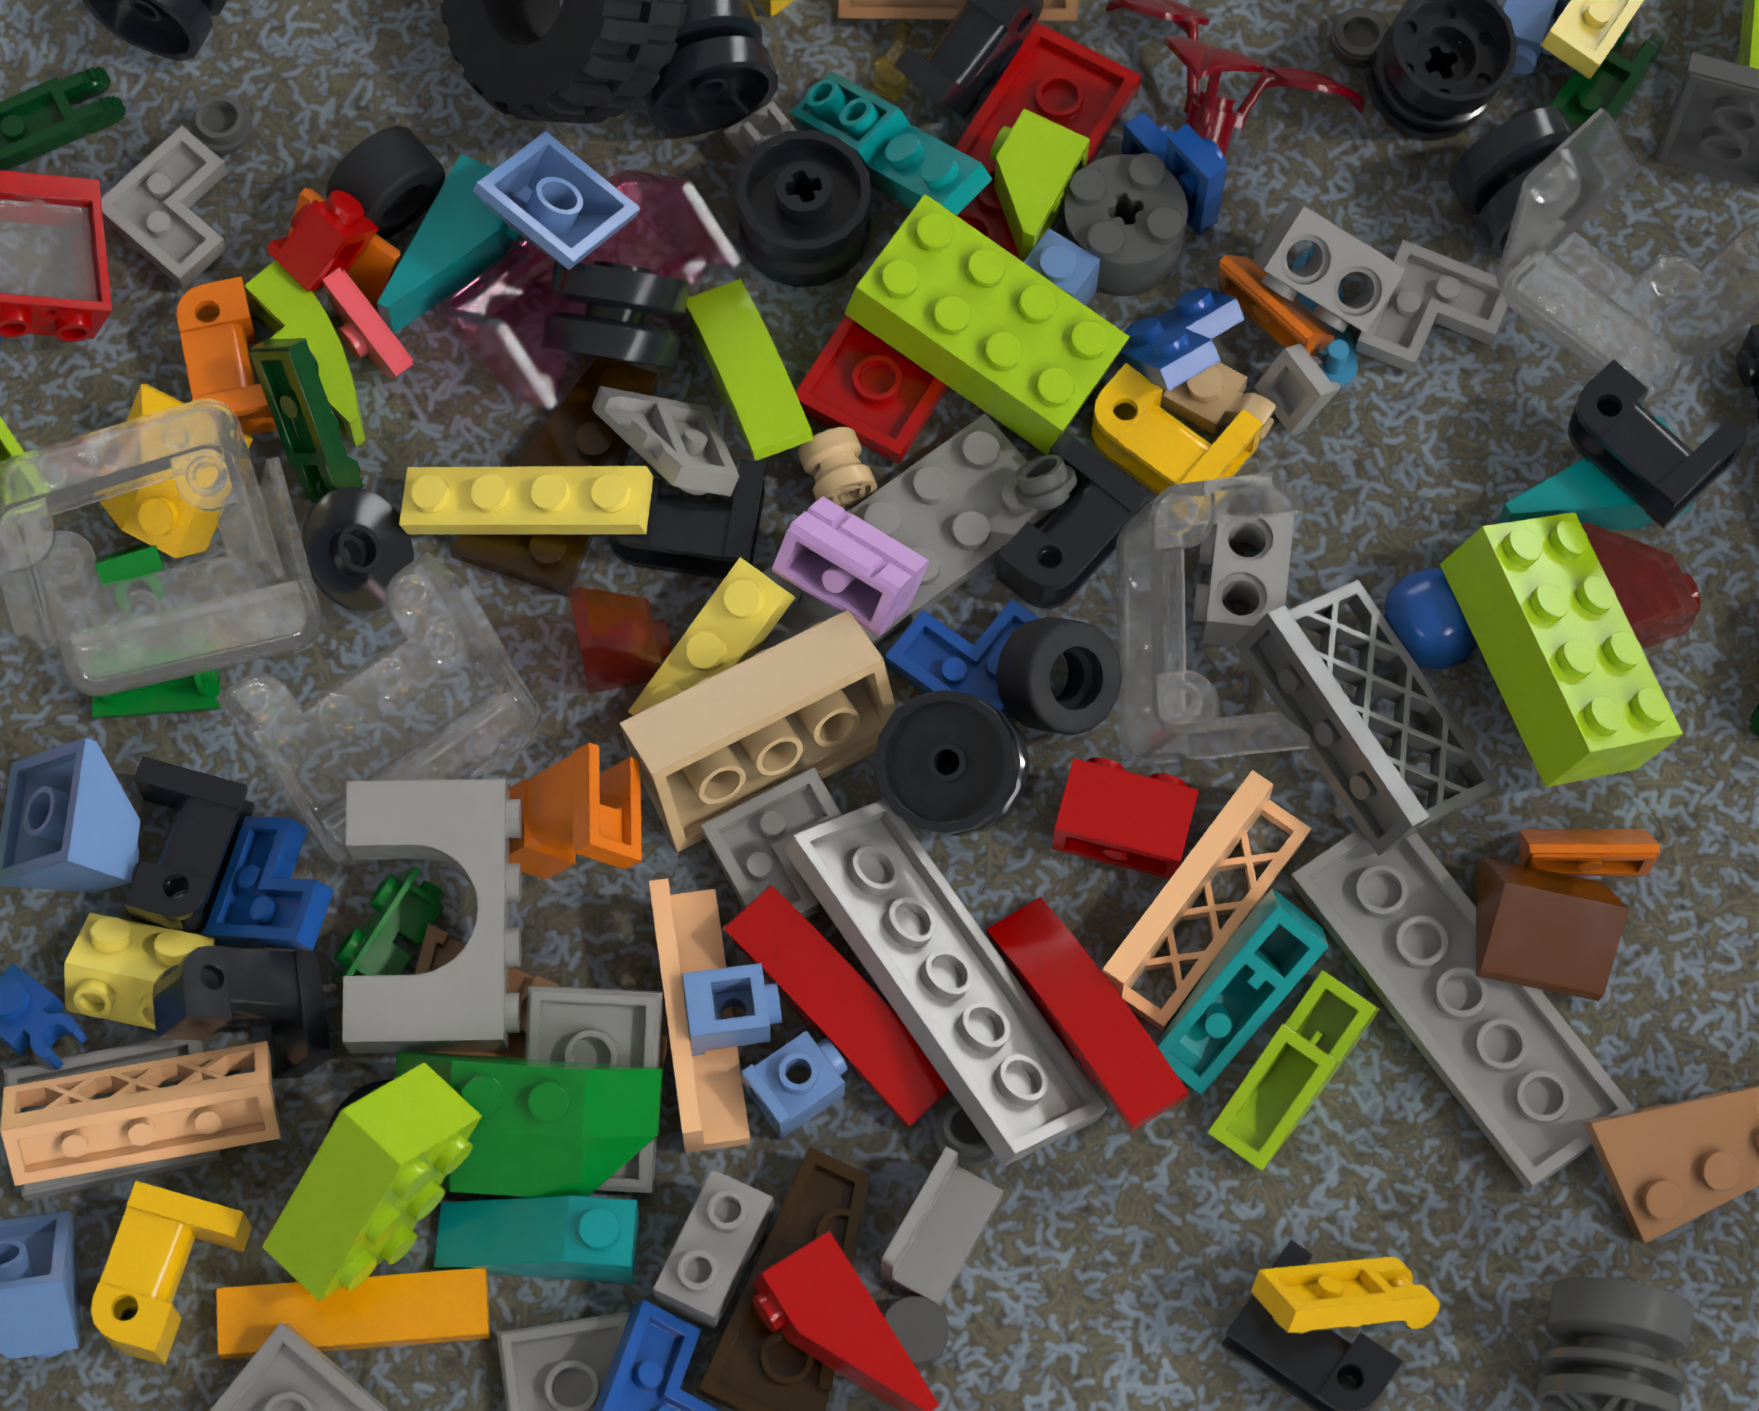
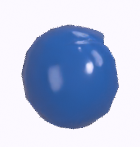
[1384,567,1478,670]

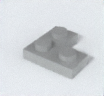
[101,125,227,290]
[1355,240,1517,373]
[701,767,842,919]

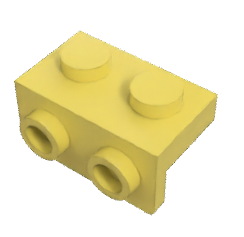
[64,912,216,1030]

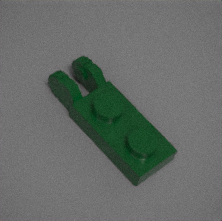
[1549,20,1665,155]
[0,66,126,171]
[249,338,365,503]

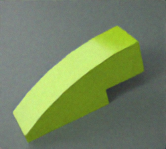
[244,260,365,447]
[686,279,814,461]
[1207,970,1380,1171]

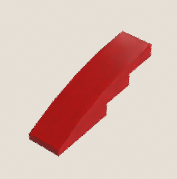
[722,885,950,1127]
[986,897,1188,1132]

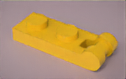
[1251,1257,1440,1333]

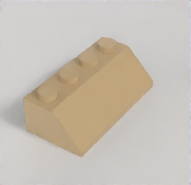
[619,609,896,853]

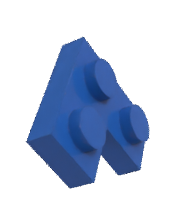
[1121,111,1227,236]
[1114,287,1245,391]
[884,599,1039,713]
[203,816,334,951]
[593,1300,720,1411]

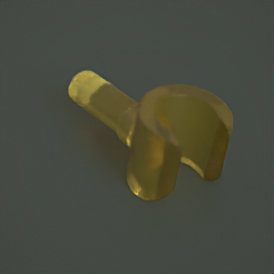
[872,22,913,102]

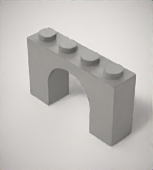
[342,779,522,1054]

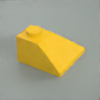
[95,384,253,558]

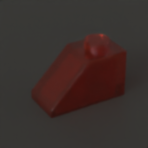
[1581,522,1701,650]
[568,587,671,694]

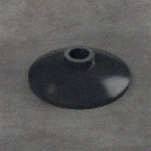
[302,487,414,612]

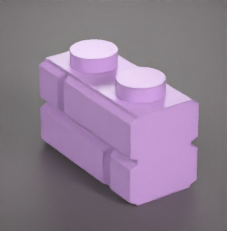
[772,496,929,636]

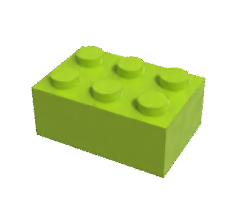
[262,1062,482,1301]

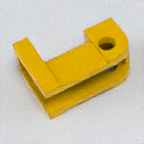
[1091,363,1263,523]
[91,1181,252,1366]

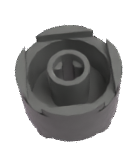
[1061,153,1188,296]

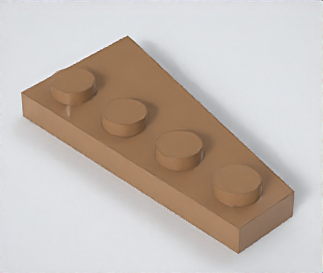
[1582,1083,1759,1244]

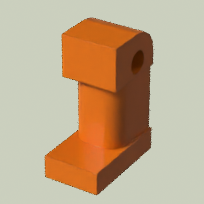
[177,276,277,436]
[509,742,642,879]

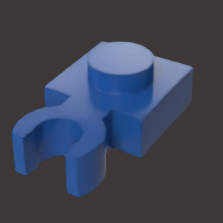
[0,963,87,1070]

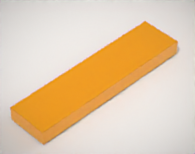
[216,1268,490,1360]

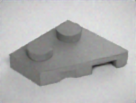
[592,386,739,497]

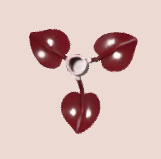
[1106,0,1365,158]

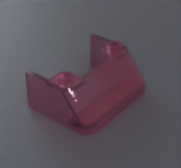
[440,170,742,410]

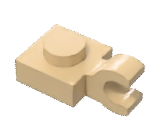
[1162,362,1276,442]

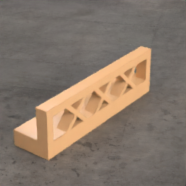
[1102,770,1312,1032]
[649,878,751,1153]
[0,1041,281,1186]

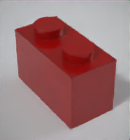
[1052,757,1199,879]

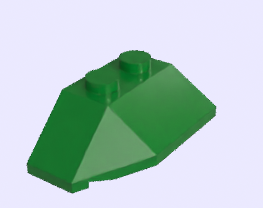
[395,1050,663,1197]

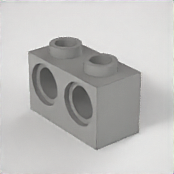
[1252,198,1406,333]
[1192,505,1295,648]
[653,1169,774,1335]

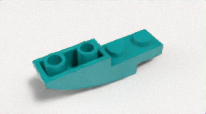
[789,71,992,216]

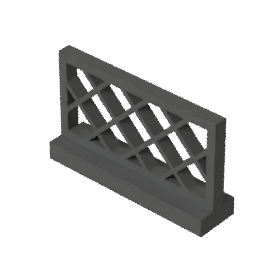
[1236,580,1501,856]

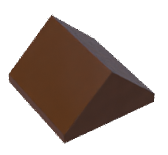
[1476,857,1629,1001]

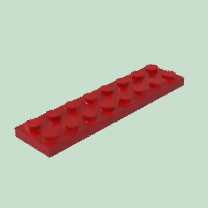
[796,22,1142,465]

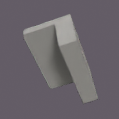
[880,1147,1004,1307]

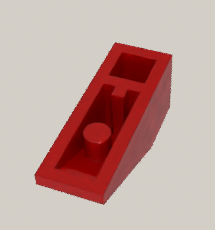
[752,1231,940,1411]

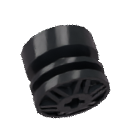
[1367,0,1517,141]

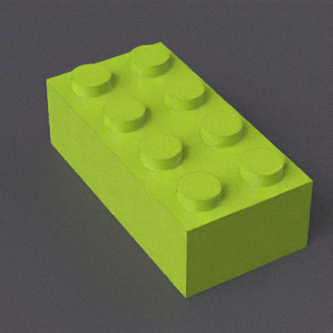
[844,194,1130,455]
[1440,512,1683,788]

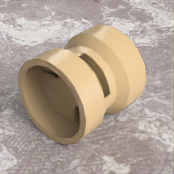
[797,427,877,509]

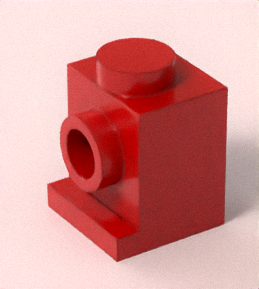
[266,190,379,292]

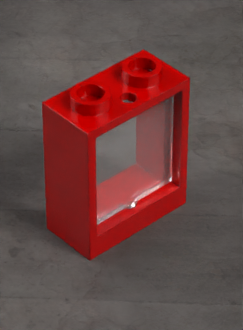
[0,170,112,342]

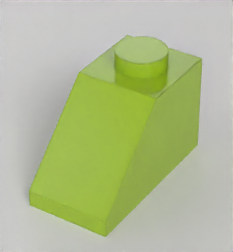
[990,109,1090,261]

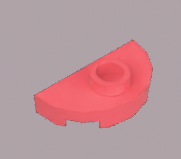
[322,267,414,379]

